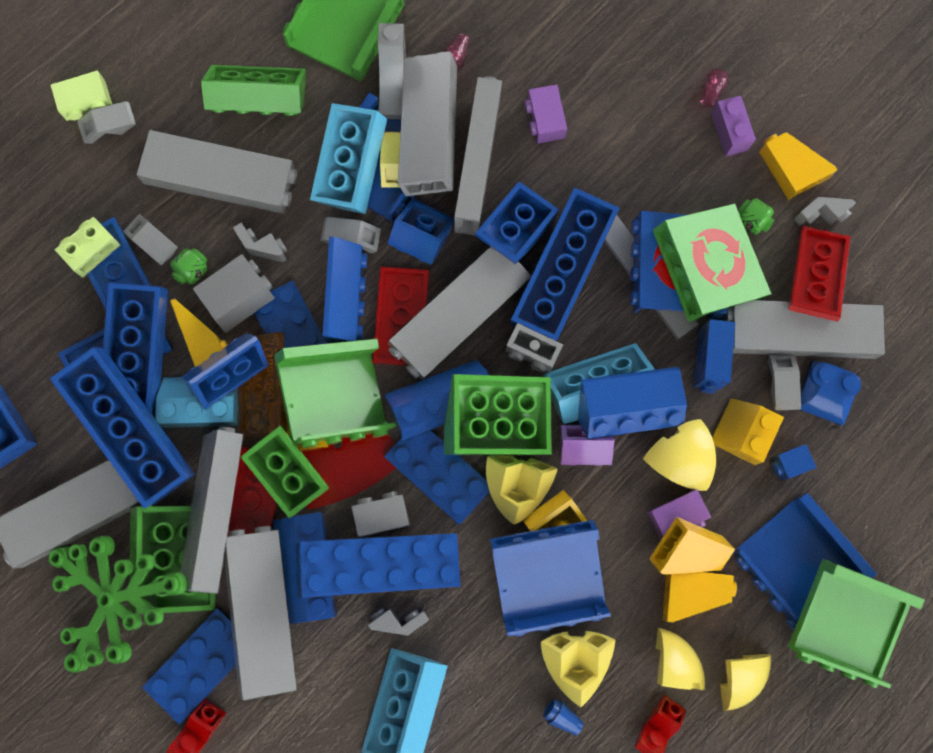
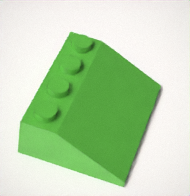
[444,374,551,455]
[129,506,215,614]

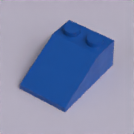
[475,182,559,264]

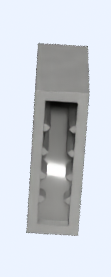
[378,23,406,120]

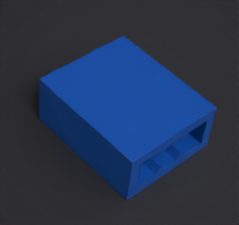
[693,319,735,394]

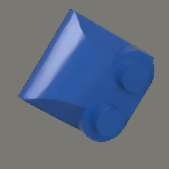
[800,361,861,426]

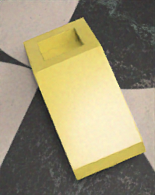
[380,132,401,187]

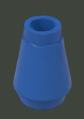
[543,699,584,736]

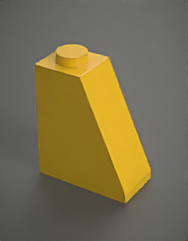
[759,132,837,200]
[649,517,735,575]
[662,572,737,622]

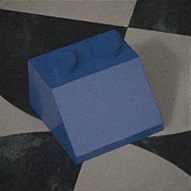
[387,198,455,265]

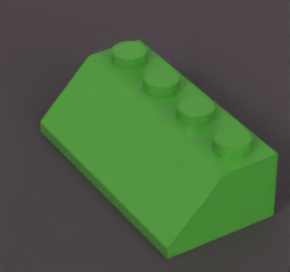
[201,65,306,116]

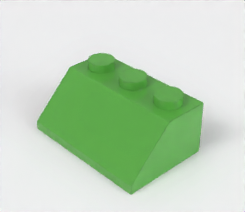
[241,426,329,518]

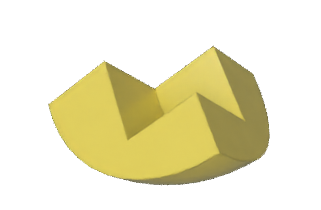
[643,419,716,491]
[486,455,558,525]
[656,628,705,690]
[541,631,615,707]
[720,654,771,711]

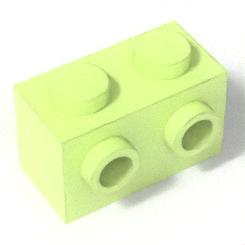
[51,70,112,121]
[55,217,120,278]

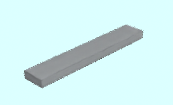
[604,215,699,340]

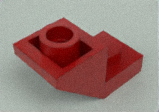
[635,695,687,753]
[166,698,226,753]

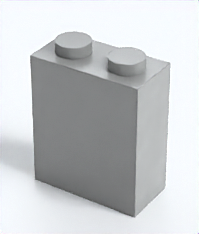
[193,254,275,333]

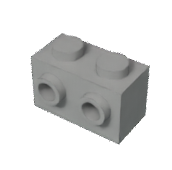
[505,323,563,373]
[352,491,410,538]

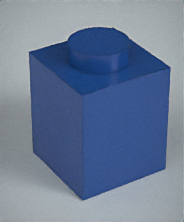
[771,444,817,481]

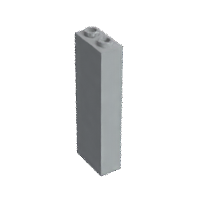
[398,51,457,196]
[454,76,502,236]
[137,130,297,214]
[388,247,532,380]
[725,300,885,359]
[180,427,243,593]
[0,460,141,568]
[224,526,297,700]

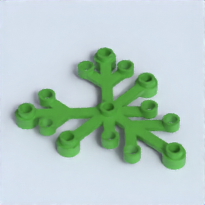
[49,536,187,673]

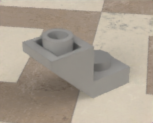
[77,102,136,144]
[793,197,856,227]
[123,214,178,266]
[320,217,381,253]
[233,223,287,263]
[768,354,801,410]
[368,608,430,636]

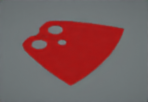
[301,434,396,510]

